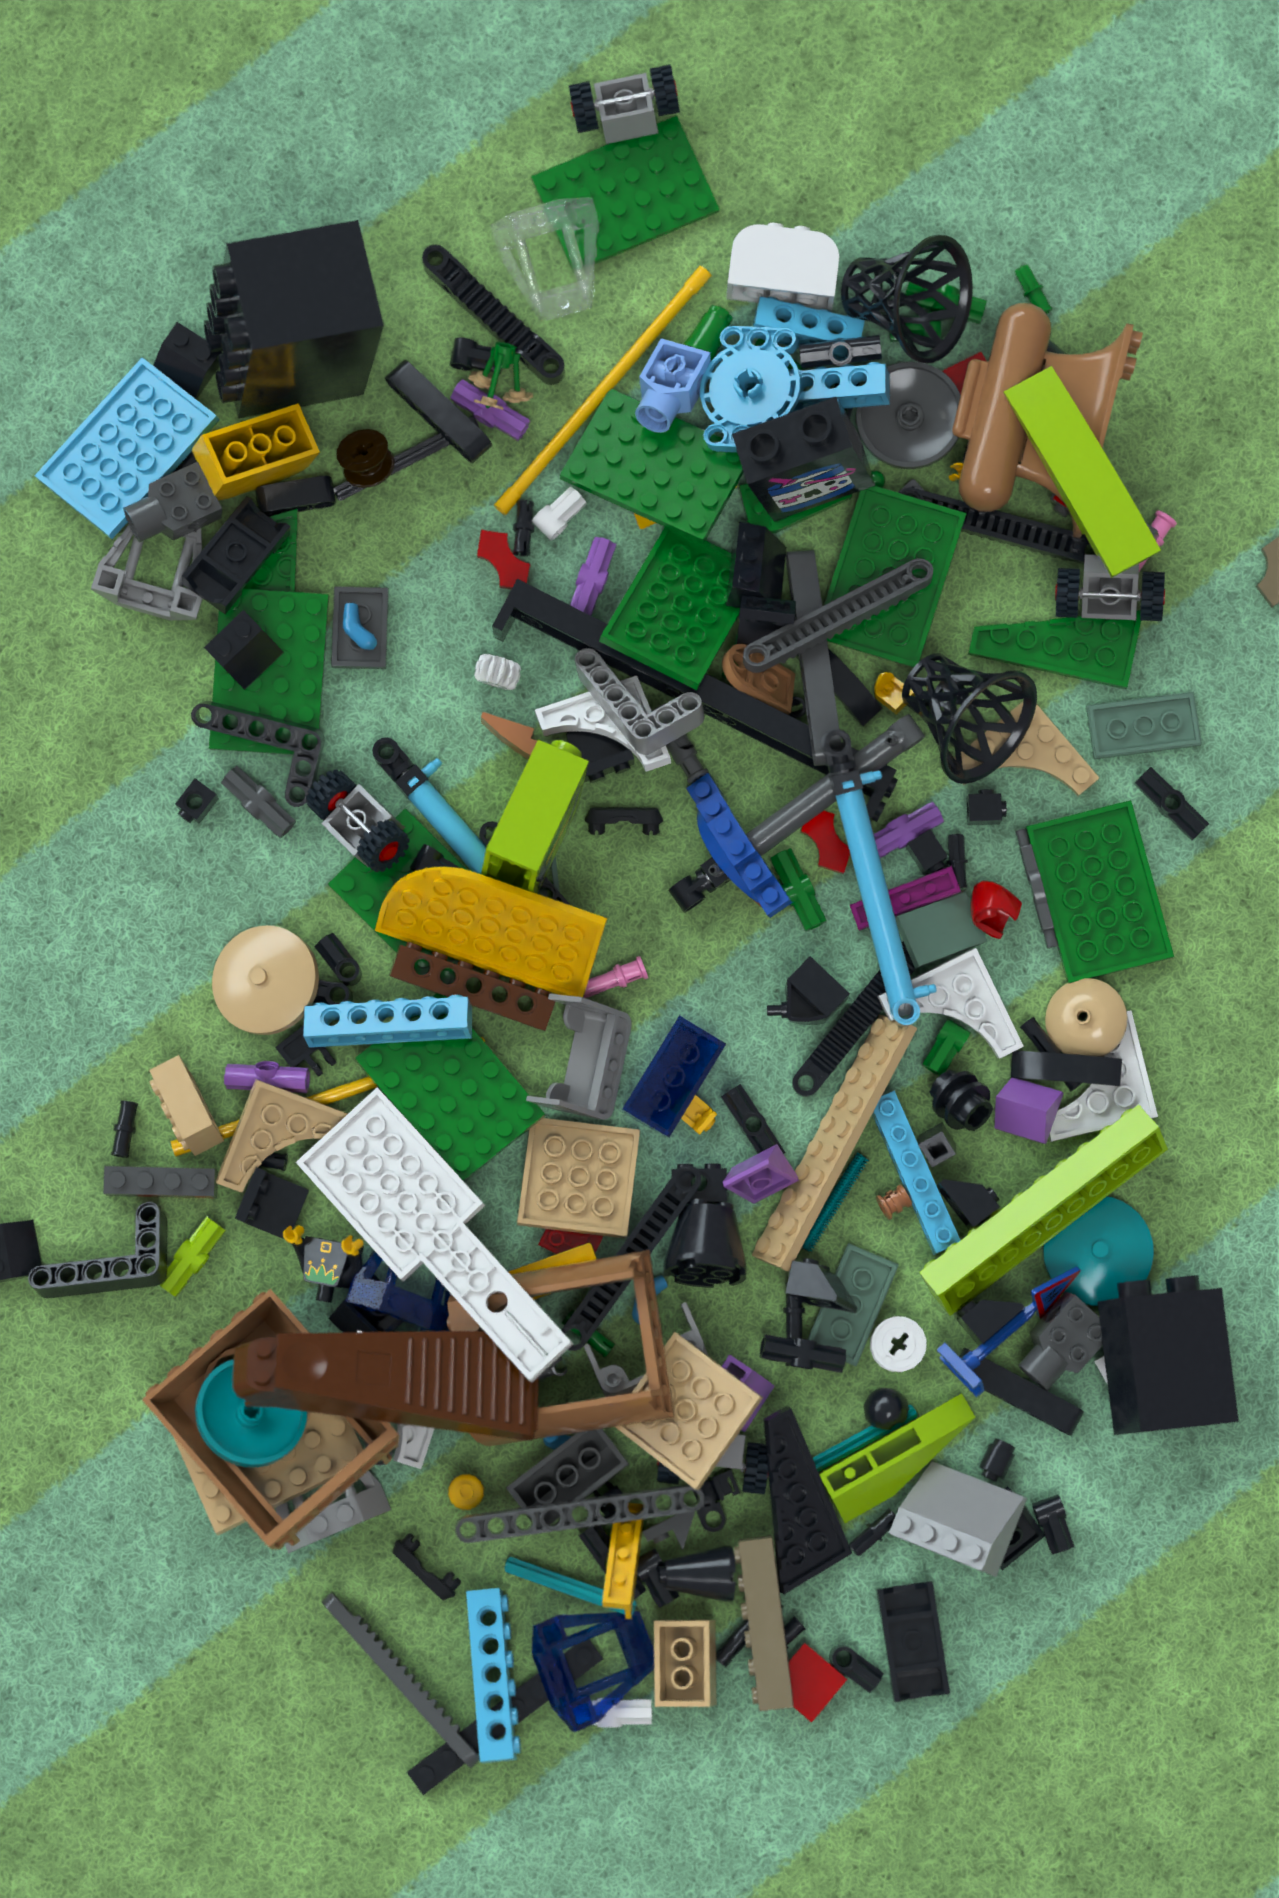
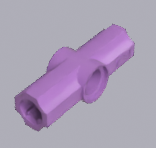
[450,379,530,441]
[570,537,616,616]
[874,801,944,858]
[224,1061,310,1093]

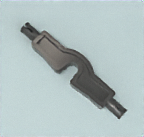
[1015,829,1058,949]

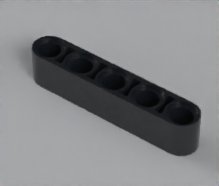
[385,360,492,464]
[959,1348,1084,1436]

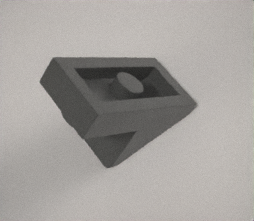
[642,1511,695,1550]

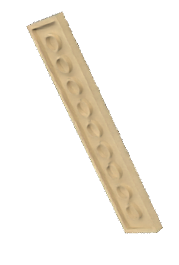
[752,1014,917,1272]

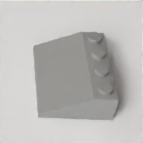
[889,1461,1027,1577]

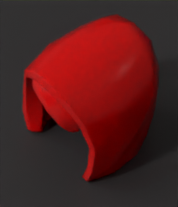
[970,880,1022,939]

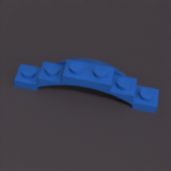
[686,773,793,918]

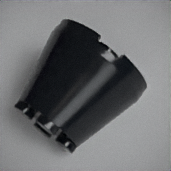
[663,1198,747,1288]

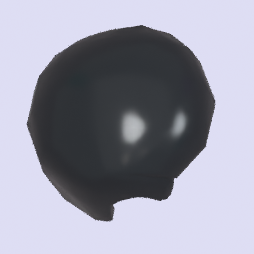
[863,1388,909,1430]

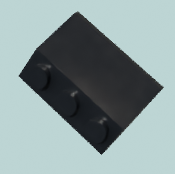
[726,522,787,608]

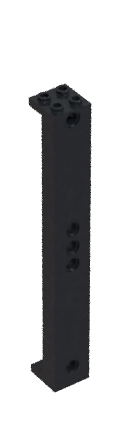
[492,579,898,822]

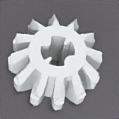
[474,654,521,690]

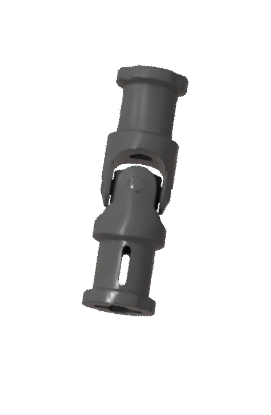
[652,703,709,785]

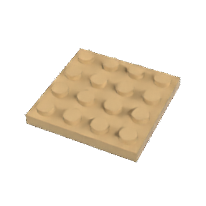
[517,1118,640,1239]
[615,1332,763,1490]

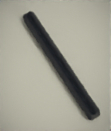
[333,416,479,501]

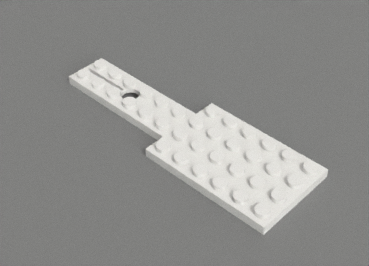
[296,1088,573,1382]

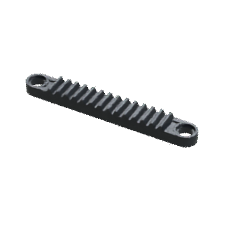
[900,487,1090,565]
[792,941,916,1097]
[561,1165,701,1351]

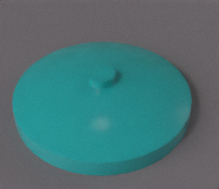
[1043,1196,1154,1306]
[195,1359,307,1468]

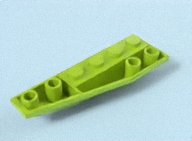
[819,1393,976,1524]

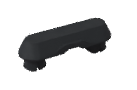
[585,807,663,835]
[392,1533,461,1601]

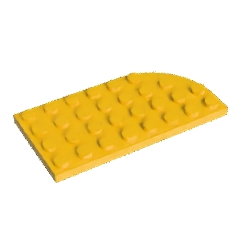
[375,867,607,997]

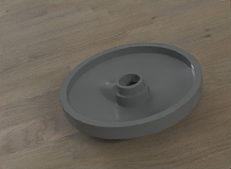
[856,361,961,469]

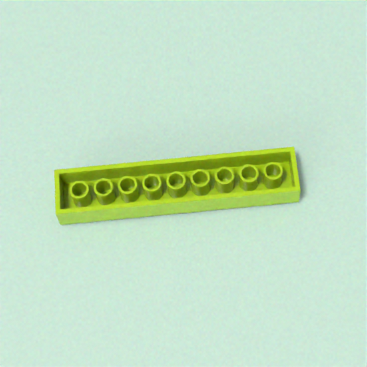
[919,1104,1168,1316]

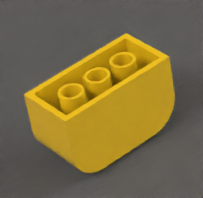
[192,403,320,501]

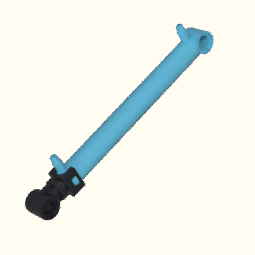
[821,729,937,1025]
[372,737,487,874]

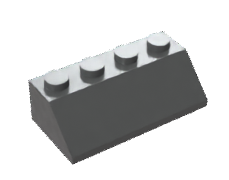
[506,1429,629,1525]

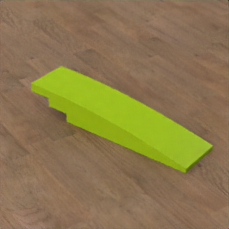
[1003,366,1161,578]

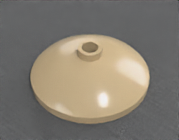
[1045,978,1128,1057]

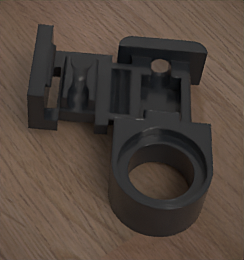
[693,1469,741,1532]

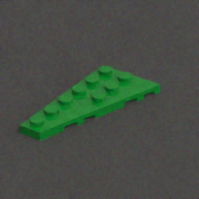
[968,610,1141,689]

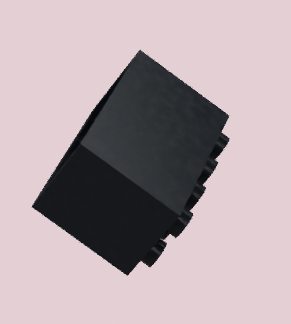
[204,220,384,419]

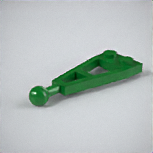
[738,470,885,534]

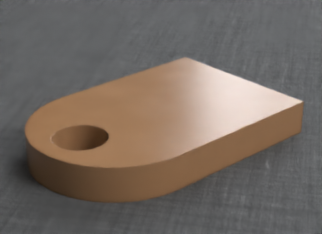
[722,644,796,715]

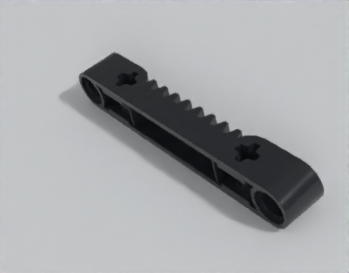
[422,245,565,385]

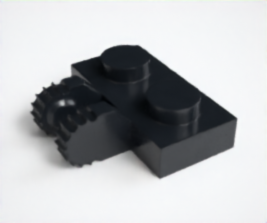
[275,1025,337,1077]

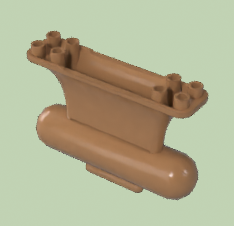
[952,303,1143,538]

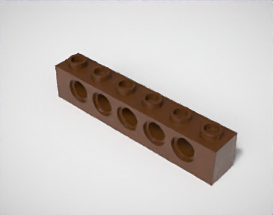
[389,942,555,1031]

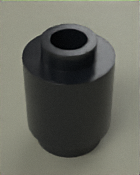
[979,1438,1015,1482]

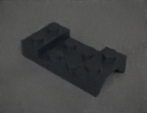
[182,496,291,615]
[876,1581,950,1702]

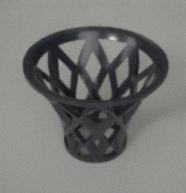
[841,235,973,363]
[902,653,1037,784]

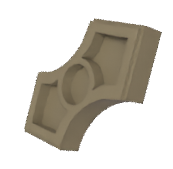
[1256,537,1279,608]

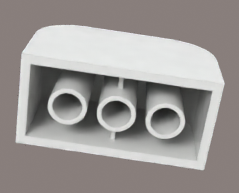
[726,223,839,312]

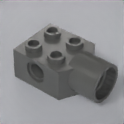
[123,461,222,543]
[1018,1291,1103,1391]

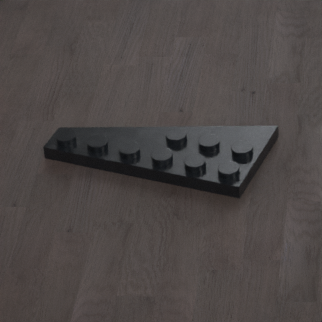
[763,1406,852,1594]

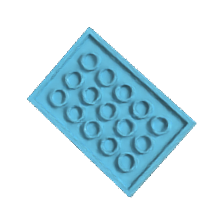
[35,358,219,539]

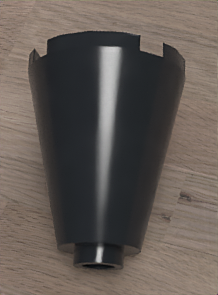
[658,1546,736,1602]

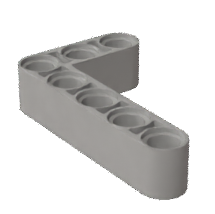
[575,648,704,755]

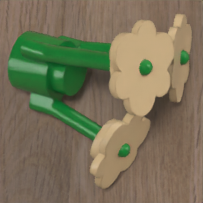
[468,342,533,410]

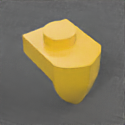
[874,672,915,715]

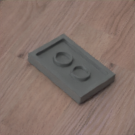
[331,586,389,669]

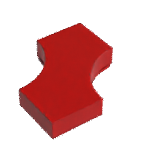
[477,530,530,589]
[800,811,850,875]

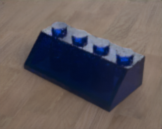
[622,1015,726,1138]

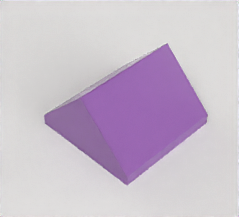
[994,1078,1064,1144]
[723,1144,799,1204]

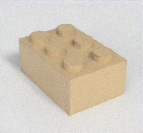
[149,1055,224,1156]
[654,1620,716,1707]

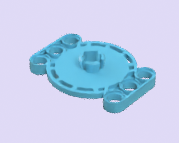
[700,326,801,452]

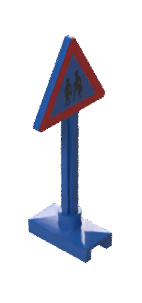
[937,1266,1081,1398]

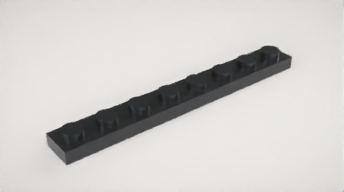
[407,1636,604,1795]

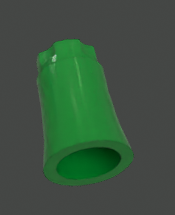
[683,305,733,361]

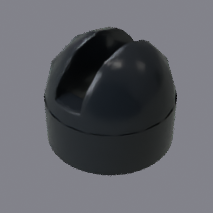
[789,697,806,718]

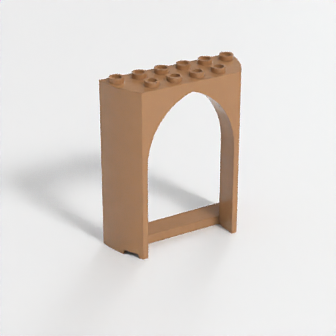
[447,1250,674,1447]
[142,1289,399,1550]

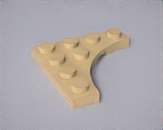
[954,702,1099,796]
[215,1079,348,1192]

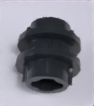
[929,1070,993,1131]

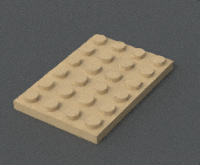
[174,1412,364,1535]

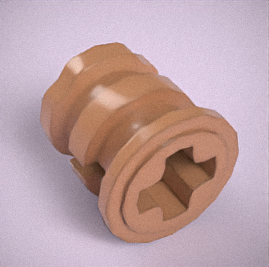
[876,1184,912,1220]

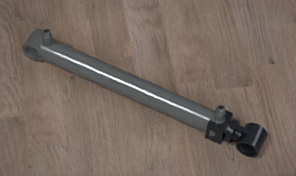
[668,714,925,913]

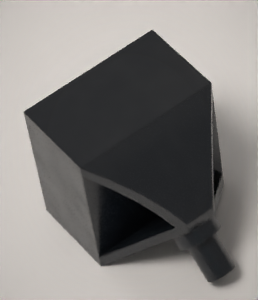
[767,956,850,1025]

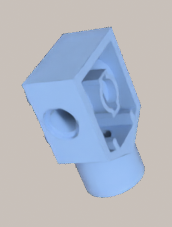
[635,339,711,433]

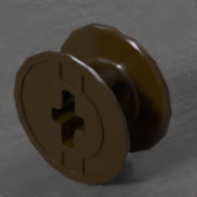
[336,429,395,488]

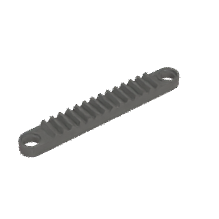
[743,558,933,673]
[321,1592,480,1768]

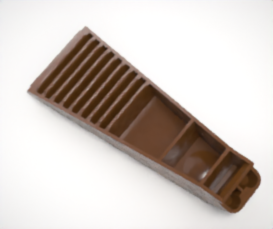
[233,1330,539,1441]

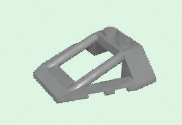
[91,525,203,621]
[276,1471,391,1553]

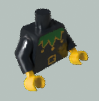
[283,1225,364,1303]

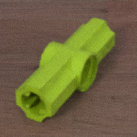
[160,1217,226,1297]

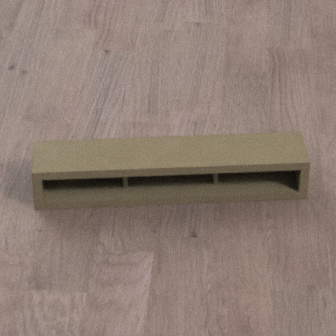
[734,1535,794,1711]

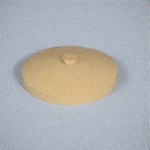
[212,925,319,1035]

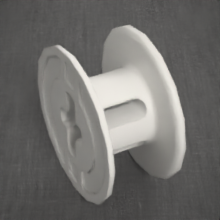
[870,1316,926,1372]

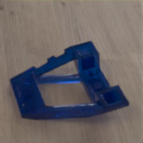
[345,1250,451,1332]
[532,1611,654,1733]

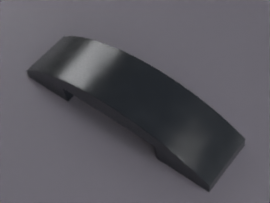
[796,648,883,727]
[1010,1051,1122,1086]

